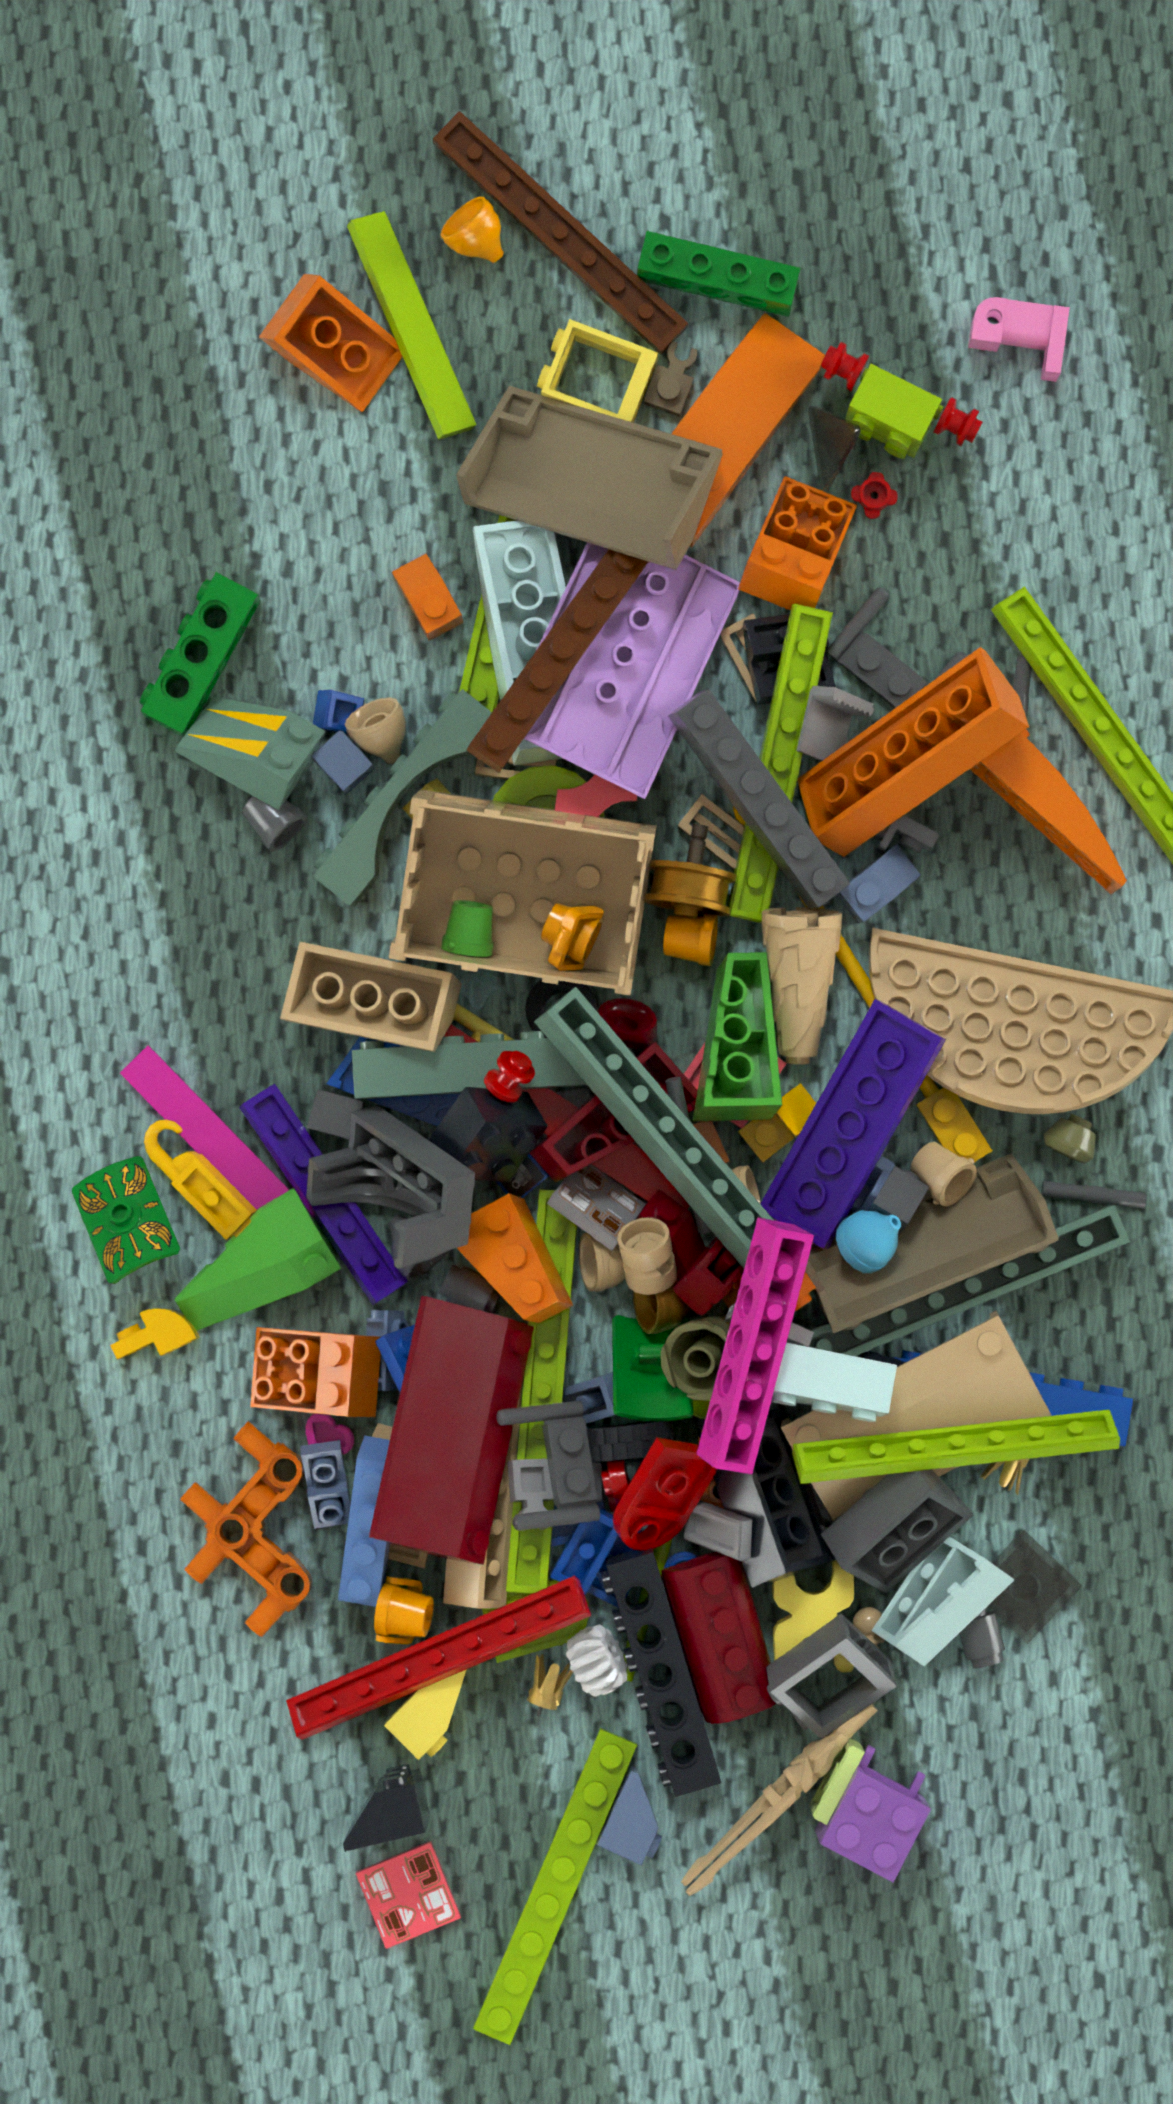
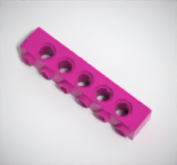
[696,1217,814,1474]

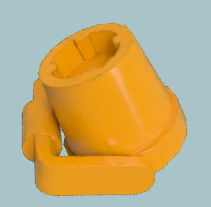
[541,903,604,971]
[374,1576,434,1645]

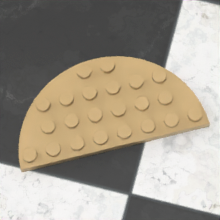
[868,928,1173,1114]

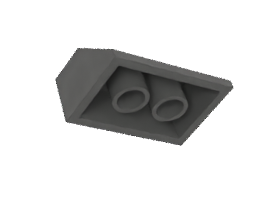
[821,1469,973,1593]

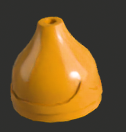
[440,196,504,263]

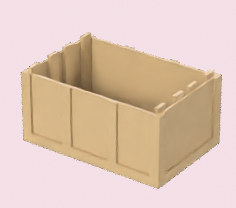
[389,789,657,995]

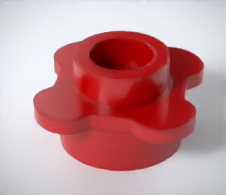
[851,472,898,519]

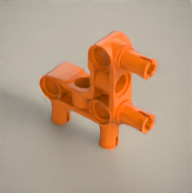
[180,1421,313,1637]

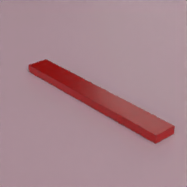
[439,1024,690,1209]
[286,1575,591,1740]

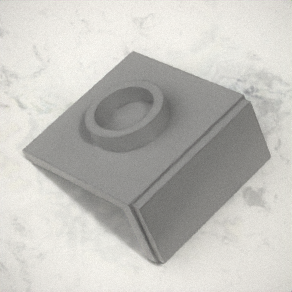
[796,686,874,761]

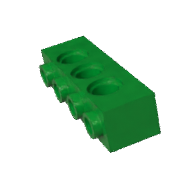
[637,231,801,317]
[139,572,261,737]

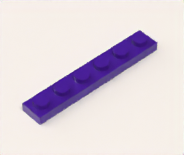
[239,1083,408,1305]

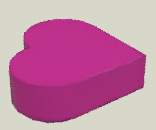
[306,1413,354,1455]

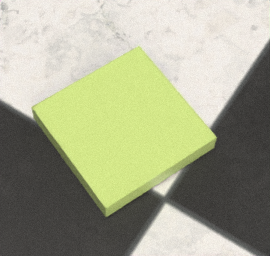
[809,1738,865,1825]

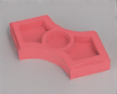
[554,775,637,817]

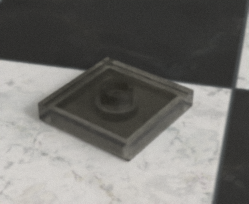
[988,1529,1082,1644]

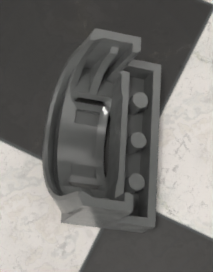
[306,1105,475,1268]

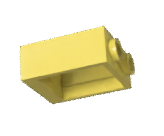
[537,319,658,423]

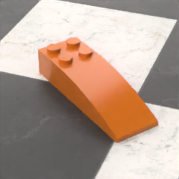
[672,313,825,548]
[970,730,1127,895]

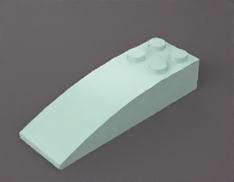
[473,521,566,766]

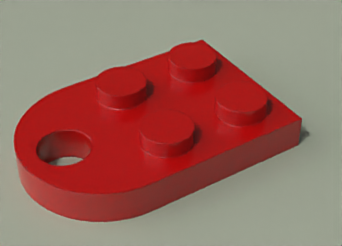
[613,1437,718,1550]

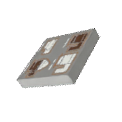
[547,1164,646,1251]

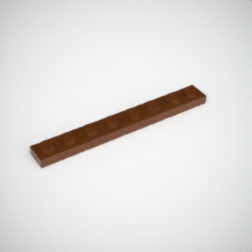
[433,111,688,355]
[466,549,649,773]

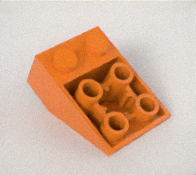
[738,476,857,611]
[250,1327,381,1417]

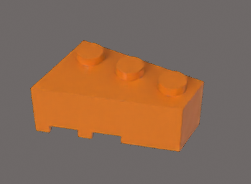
[457,1193,573,1323]

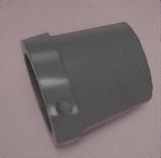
[242,796,308,852]

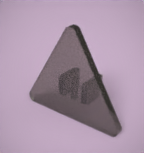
[808,406,861,491]

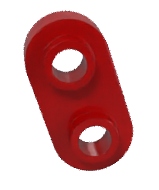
[601,1459,631,1512]

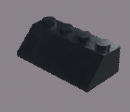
[698,1408,836,1587]

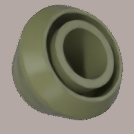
[1043,1114,1096,1164]

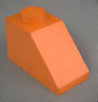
[392,554,463,641]

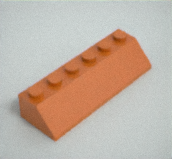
[797,647,1029,857]

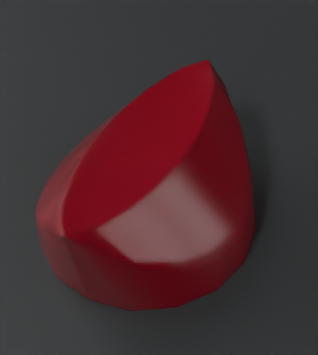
[598,998,658,1049]

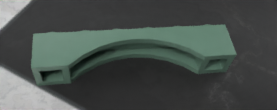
[313,689,492,908]

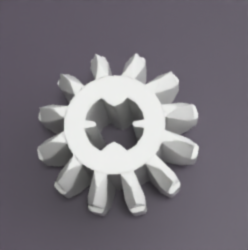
[566,1624,628,1697]

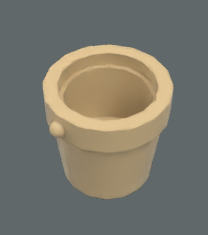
[910,1142,977,1207]

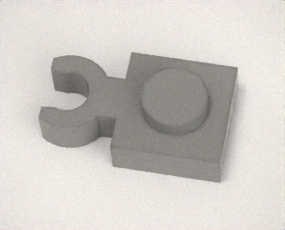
[507,1459,553,1531]

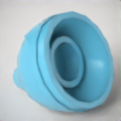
[836,1210,901,1274]

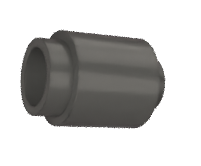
[439,1265,500,1313]
[959,1608,1005,1669]

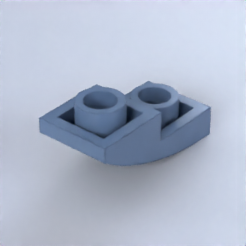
[300,1440,351,1529]

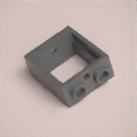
[766,1613,897,1739]

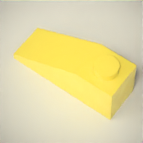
[384,1669,467,1760]

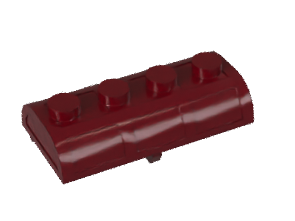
[661,1551,776,1724]

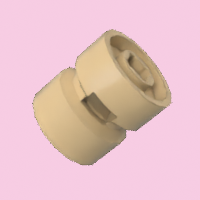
[617,1218,677,1295]

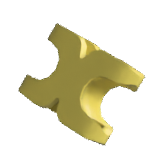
[772,1560,854,1673]

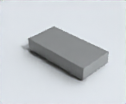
[684,1500,752,1561]

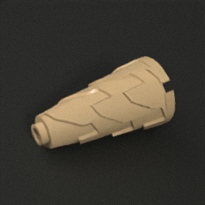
[761,907,842,1064]

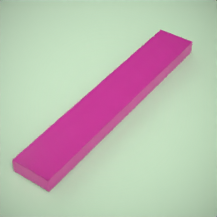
[120,1045,314,1218]

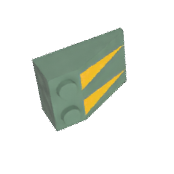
[175,697,325,810]

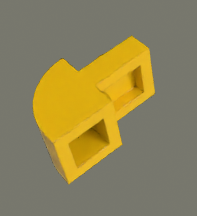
[110,1308,200,1360]

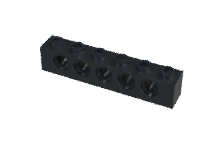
[600,1548,722,1797]

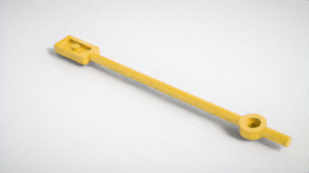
[733,806,993,1162]

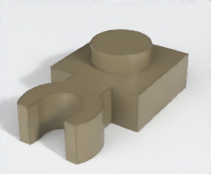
[643,341,697,417]

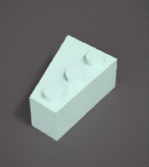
[771,1343,897,1422]
[872,1537,1014,1666]

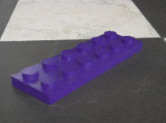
[760,999,946,1249]

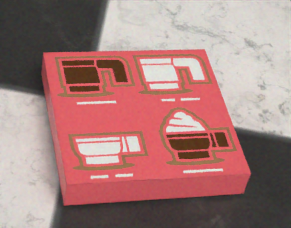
[356,1841,461,1949]

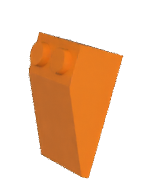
[259,274,403,412]

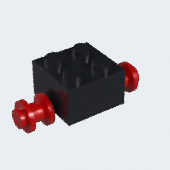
[429,1051,548,1182]

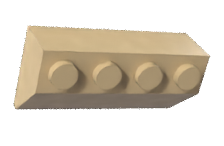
[280,942,462,1052]

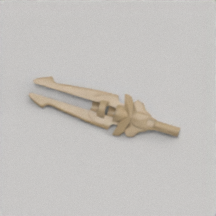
[681,1704,878,1896]

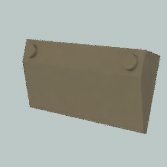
[456,386,723,570]
[805,1153,1059,1333]

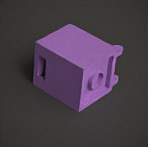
[815,1745,931,1883]

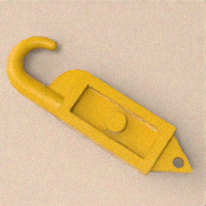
[144,1119,257,1240]

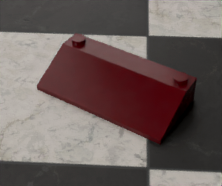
[369,1296,534,1565]

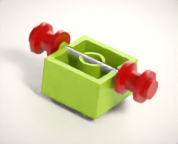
[820,342,983,459]

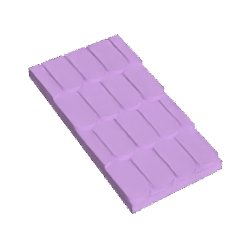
[524,542,740,799]

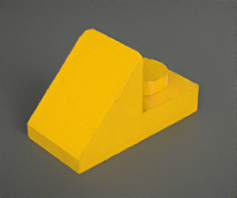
[738,1083,816,1163]

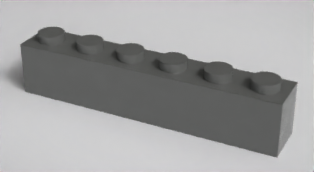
[668,689,850,909]

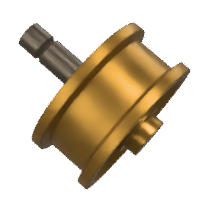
[643,824,737,918]

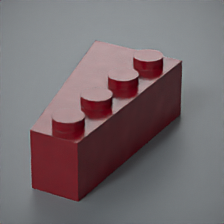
[530,1042,698,1183]

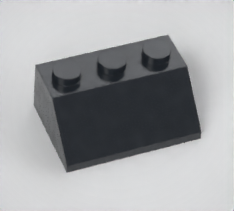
[343,1764,431,1852]

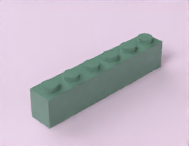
[352,1031,588,1100]

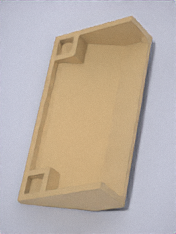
[781,1310,1052,1521]

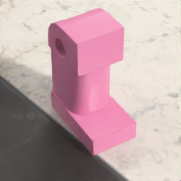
[968,297,1070,382]

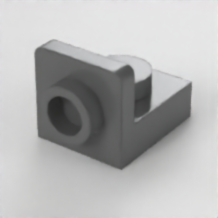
[874,815,940,853]

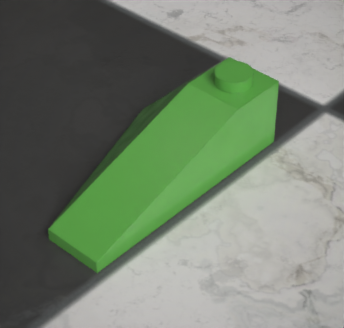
[175,1188,341,1331]

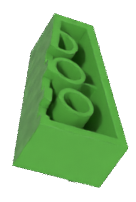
[693,952,782,1121]

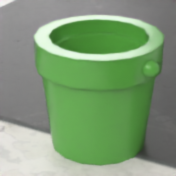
[441,900,494,957]

